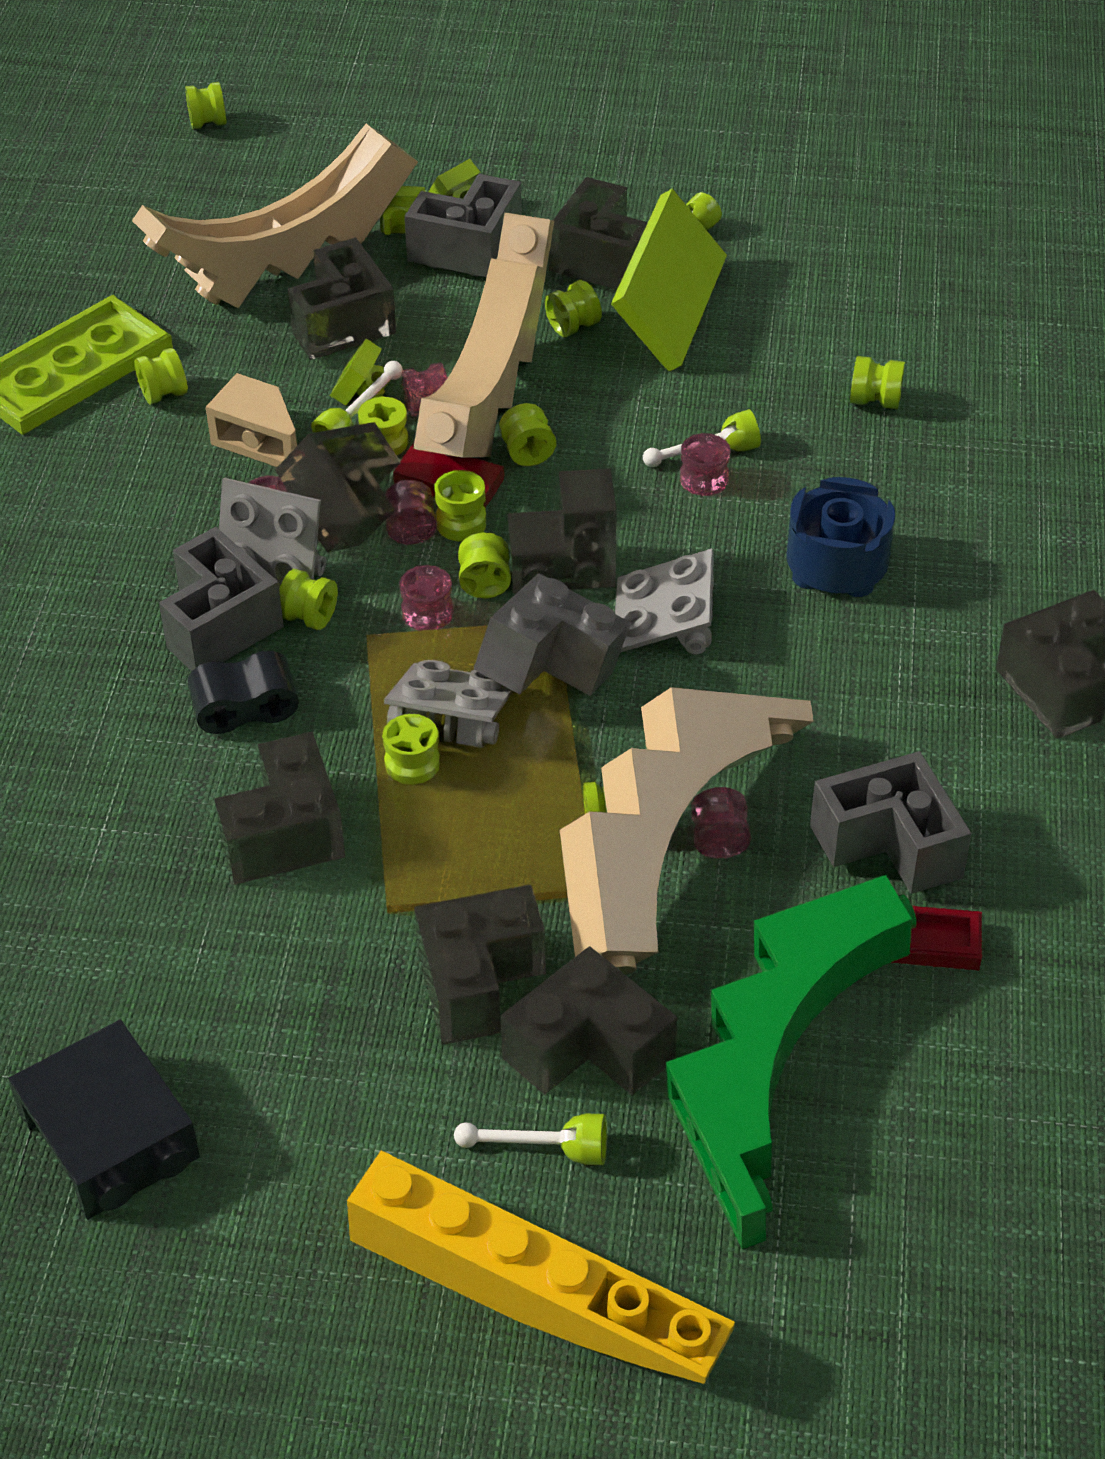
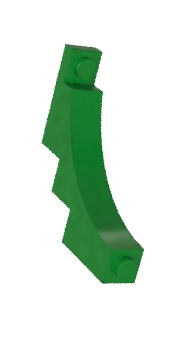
[666,875,916,1249]

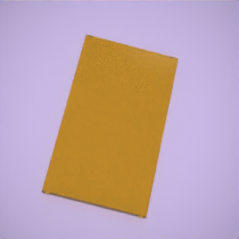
[366,625,585,913]

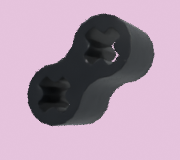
[187,651,299,734]

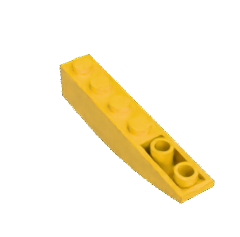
[347,1150,735,1384]

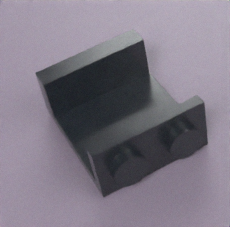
[8,1019,200,1220]

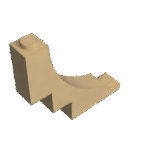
[414,213,554,457]
[560,687,814,976]

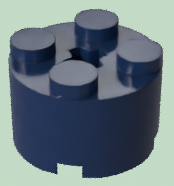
[787,477,895,597]

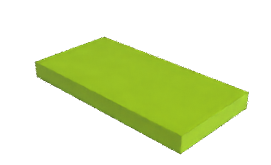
[611,188,727,371]
[0,295,173,435]

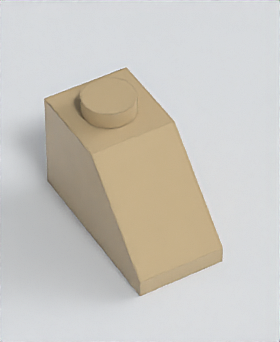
[206,373,299,473]

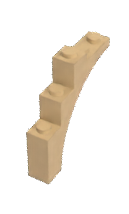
[132,124,418,308]

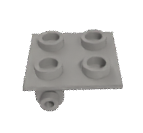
[219,478,326,587]
[615,548,714,654]
[384,660,513,748]

